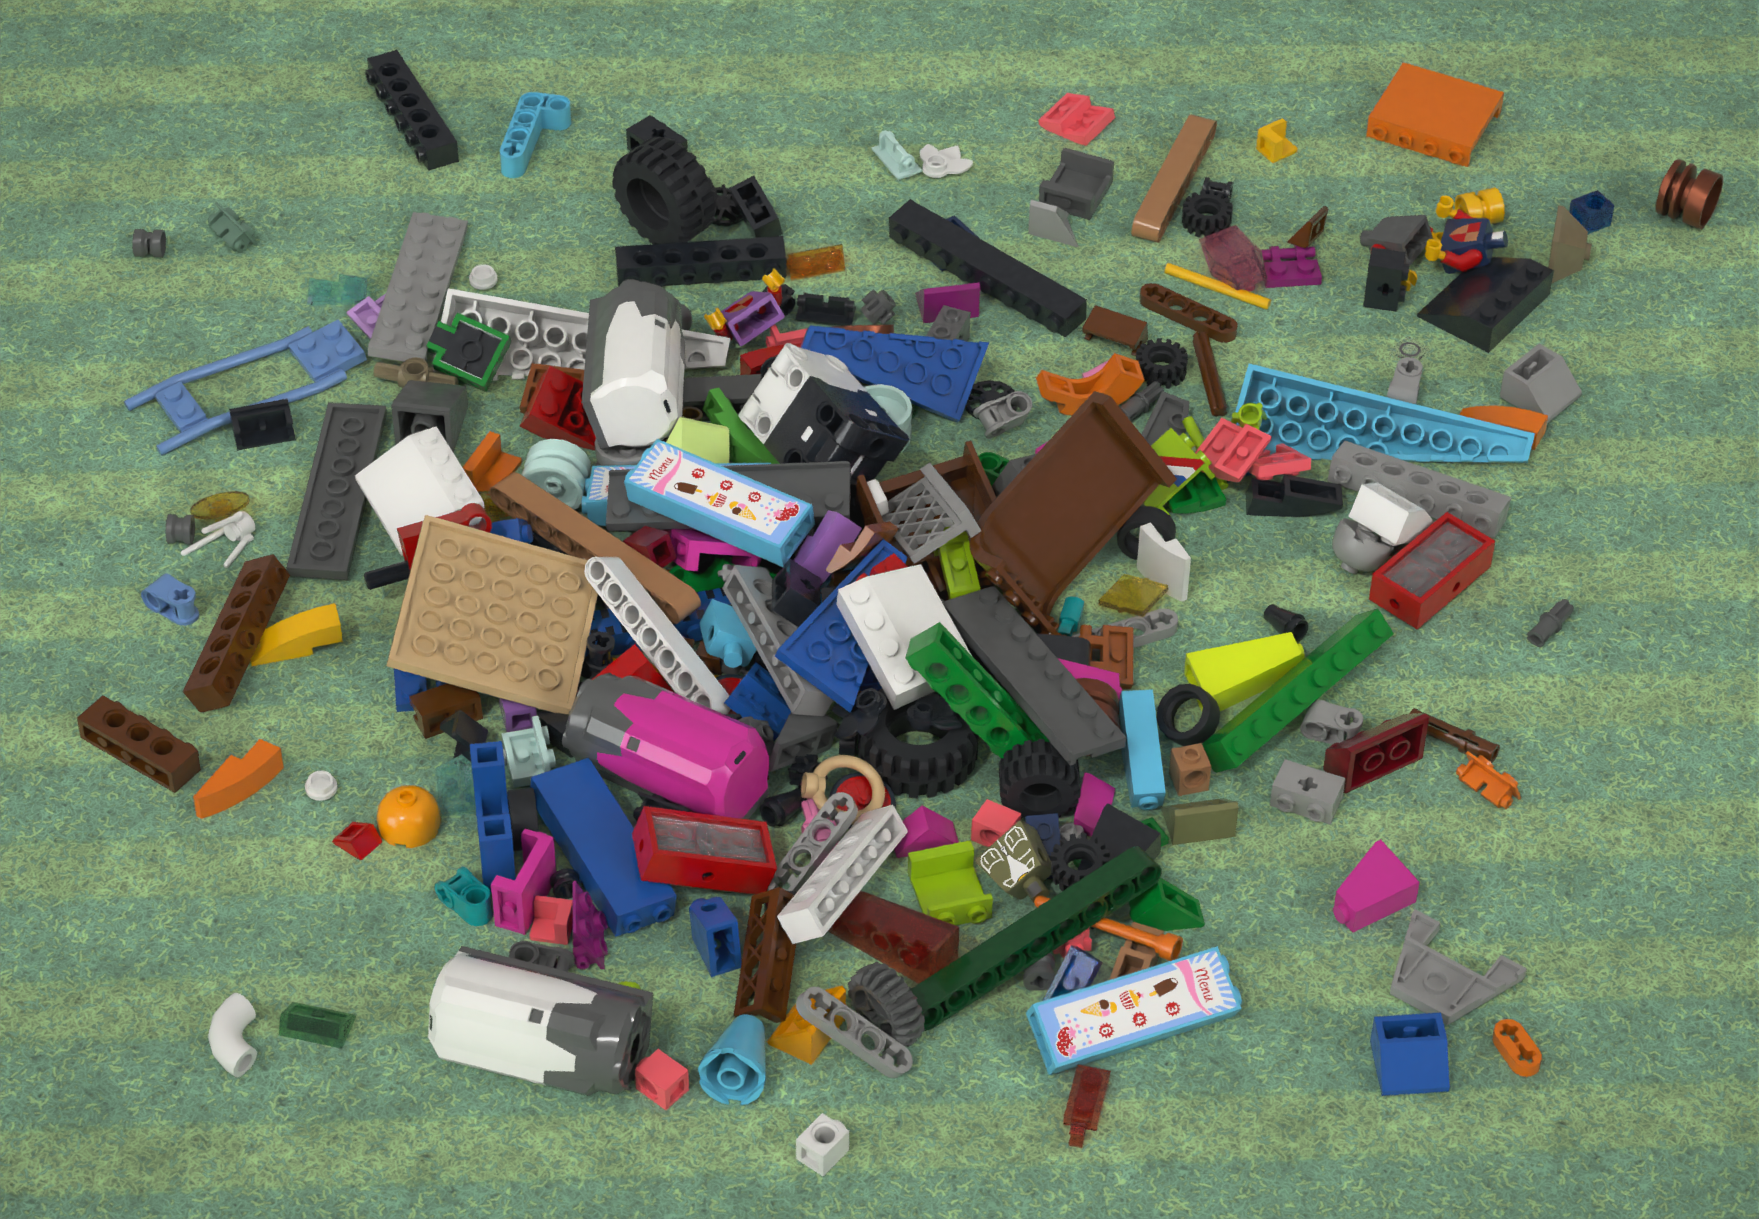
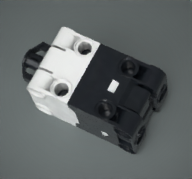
[738,343,910,498]

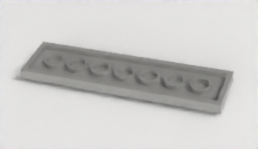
[368,212,468,361]

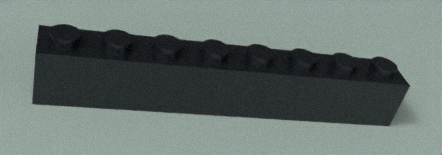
[889,199,1087,337]

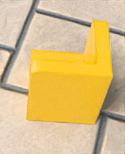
[1256,118,1298,163]

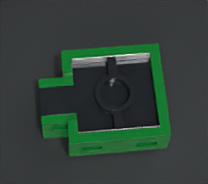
[426,312,512,392]

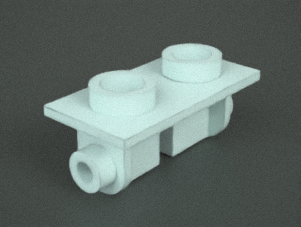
[872,130,922,180]

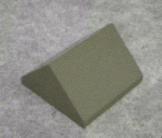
[1161,798,1238,845]

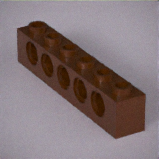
[183,554,290,712]

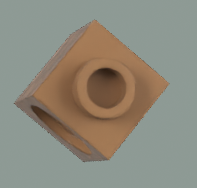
[1169,743,1211,796]

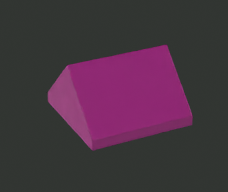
[915,283,980,323]

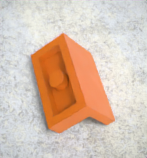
[462,431,522,497]

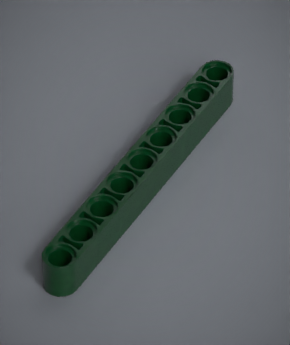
[911,846,1162,1031]

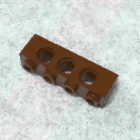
[77,695,201,793]

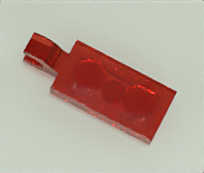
[1063,1064,1111,1148]

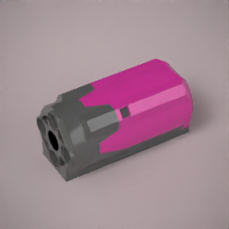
[562,673,769,819]

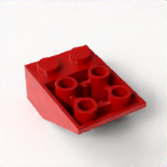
[520,366,596,451]

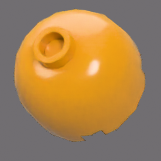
[377,785,442,848]

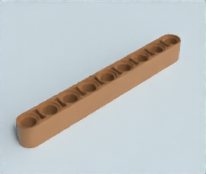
[489,472,701,624]

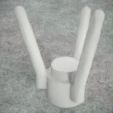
[181,511,255,568]

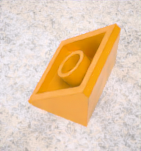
[767,985,846,1065]

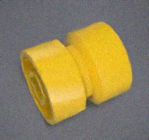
[1454,188,1505,224]

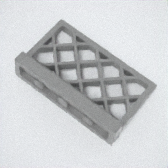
[881,463,981,564]

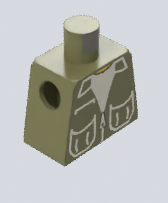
[975,820,1051,903]

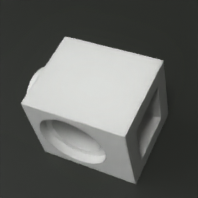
[796,1113,849,1176]

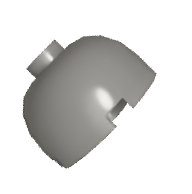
[1332,518,1394,574]

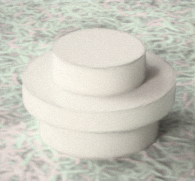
[469,264,498,290]
[305,771,337,801]

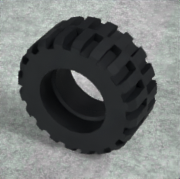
[612,137,717,244]
[858,689,979,798]

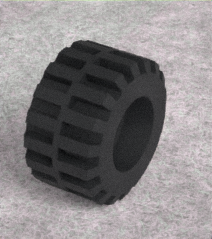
[999,739,1081,819]

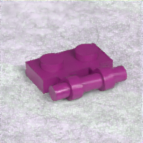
[1258,245,1322,288]

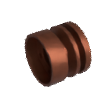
[1656,159,1723,229]

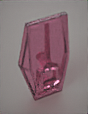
[1199,225,1267,291]

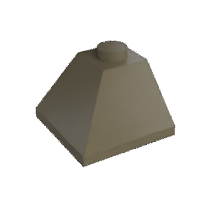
[1548,206,1592,283]

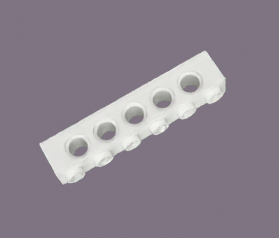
[777,805,908,944]

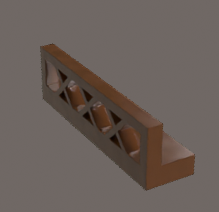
[733,887,796,1023]

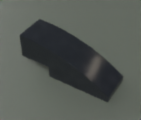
[1246,474,1343,517]

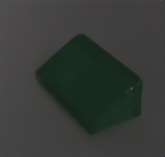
[279,1002,356,1049]

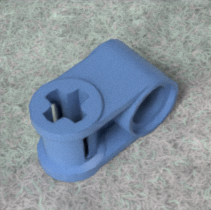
[141,573,199,626]

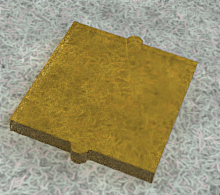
[1098,574,1168,617]

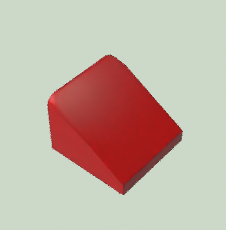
[332,822,382,860]

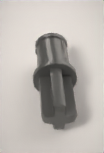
[1120,382,1164,421]
[1527,599,1574,647]

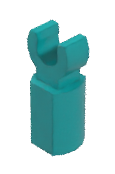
[1058,596,1085,636]

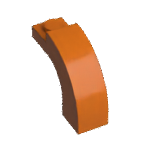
[1036,353,1145,416]

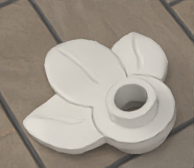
[920,144,973,178]

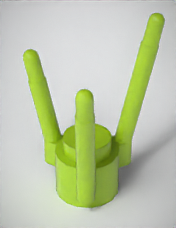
[1230,403,1268,430]

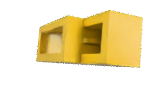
[251,603,343,666]

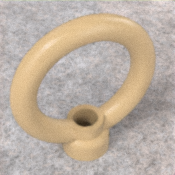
[801,755,885,825]

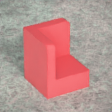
[529,896,573,945]

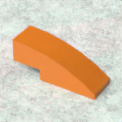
[1459,405,1548,450]
[193,739,284,819]

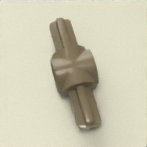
[374,357,458,388]

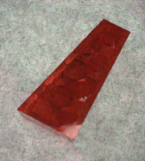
[828,890,960,984]

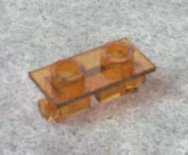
[786,244,845,281]

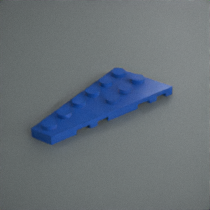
[800,325,989,422]
[775,539,907,712]

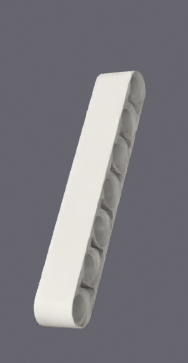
[584,557,730,714]

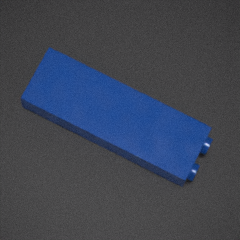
[530,758,677,937]

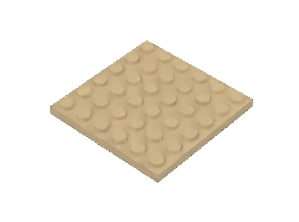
[386,515,598,714]

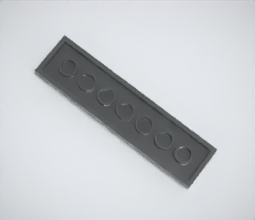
[286,402,387,580]

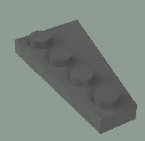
[1142,391,1190,446]

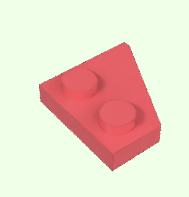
[1248,443,1311,480]

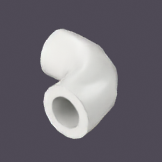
[208,993,257,1078]

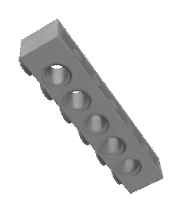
[1327,441,1511,538]
[722,565,834,716]

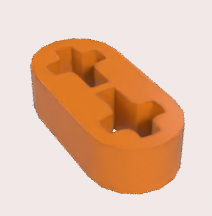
[1492,1019,1542,1077]

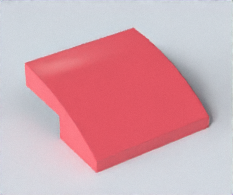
[1038,93,1115,146]
[1195,418,1272,482]

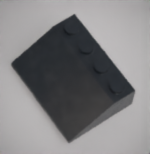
[1417,257,1554,353]

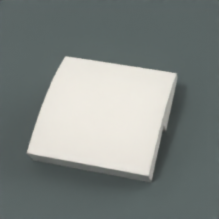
[1137,523,1191,601]

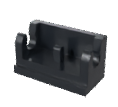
[229,399,296,451]

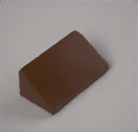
[1288,206,1328,248]

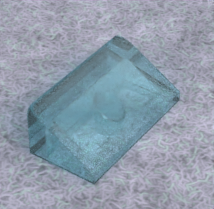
[436,755,476,817]

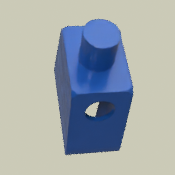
[689,897,742,977]

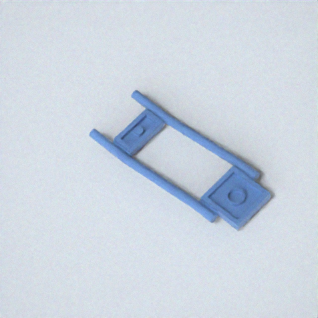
[124,319,367,456]

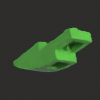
[703,387,780,464]

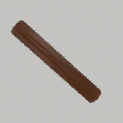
[1192,331,1227,417]

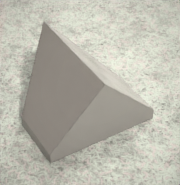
[1028,200,1079,247]

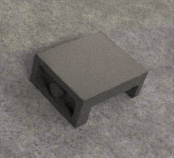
[1039,148,1114,220]

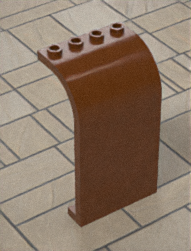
[970,391,1177,636]

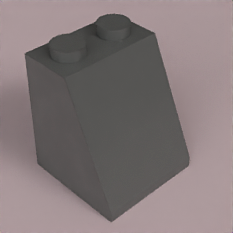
[391,380,468,453]

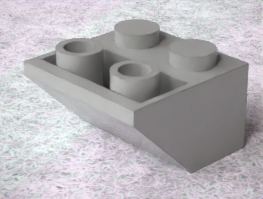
[1500,343,1582,423]

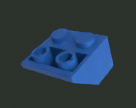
[1370,1013,1450,1096]

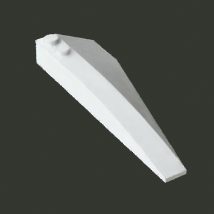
[432,288,731,381]

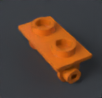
[1456,751,1521,809]

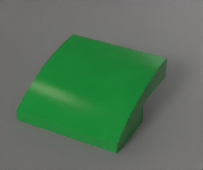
[1167,471,1226,514]

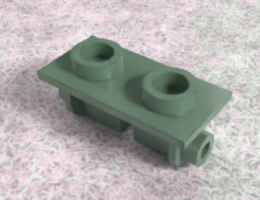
[208,202,258,252]

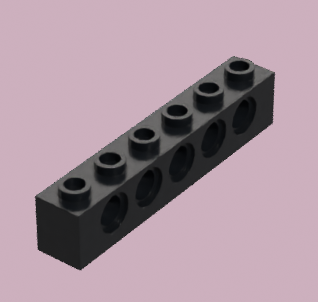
[365,50,459,171]
[615,236,787,287]

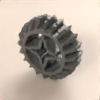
[848,962,925,1047]

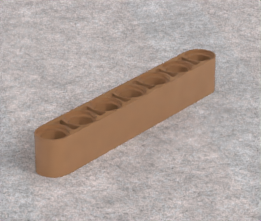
[1131,114,1217,243]

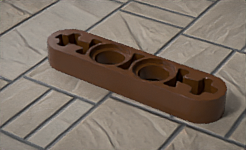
[1139,283,1238,343]

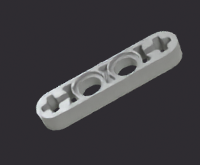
[1071,609,1178,661]
[768,792,858,891]
[796,987,913,1078]

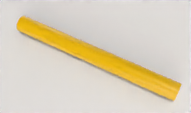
[1164,263,1271,310]

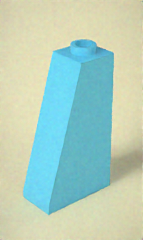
[1118,689,1166,810]

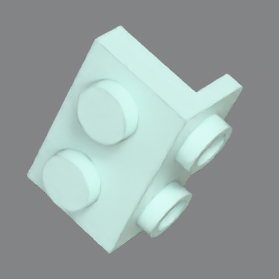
[502,715,556,788]

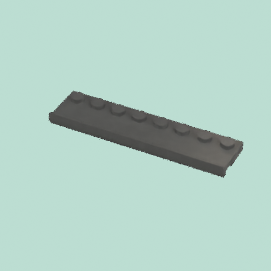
[606,461,851,531]
[940,586,1126,765]

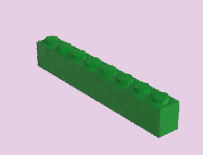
[1202,608,1394,773]

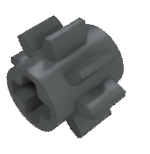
[861,289,896,325]

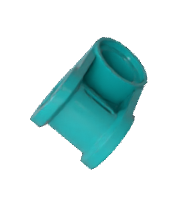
[435,867,493,926]

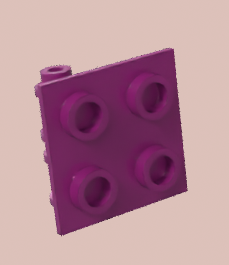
[572,881,608,970]

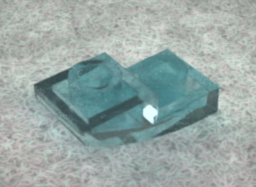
[307,274,368,306]

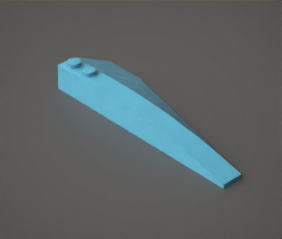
[1235,364,1535,463]

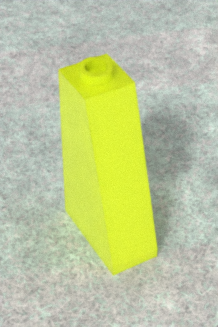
[1184,632,1305,712]

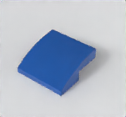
[724,662,791,741]

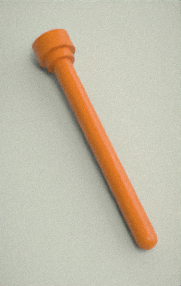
[1034,895,1183,961]

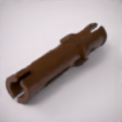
[1410,708,1500,763]

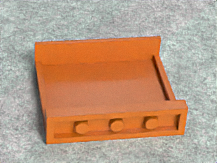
[1366,62,1504,167]

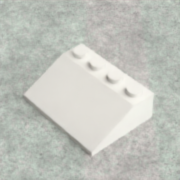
[355,426,484,556]
[836,564,971,710]

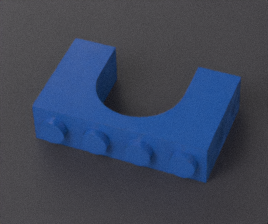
[470,741,516,892]

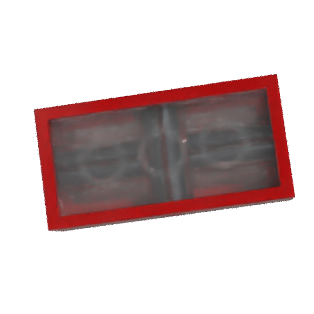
[1369,512,1495,629]
[632,806,777,895]

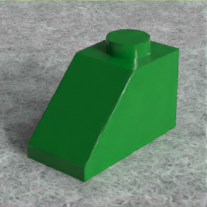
[1129,877,1205,931]

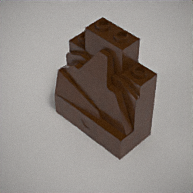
[854,440,996,601]

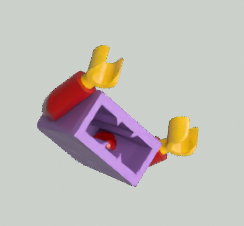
[704,268,785,347]

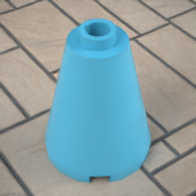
[698,1015,766,1105]

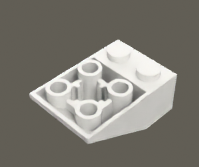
[1349,482,1434,546]

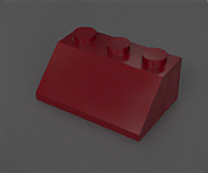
[1323,713,1429,794]

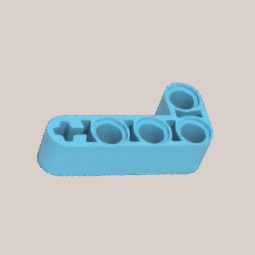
[500,92,571,178]

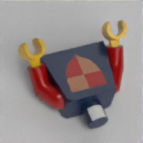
[1425,195,1508,274]

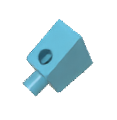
[700,599,756,668]

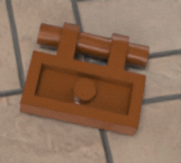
[1078,625,1133,689]

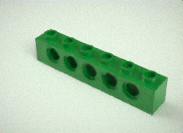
[905,622,1050,758]

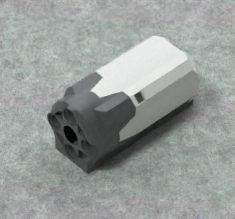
[582,279,685,449]
[428,946,653,1096]

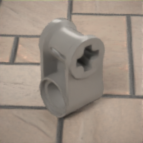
[1387,357,1423,404]
[973,391,1032,439]
[1300,700,1363,745]

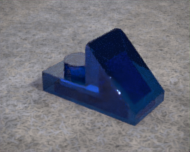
[1043,946,1103,1001]

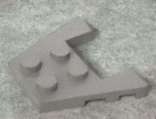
[1390,909,1527,1025]

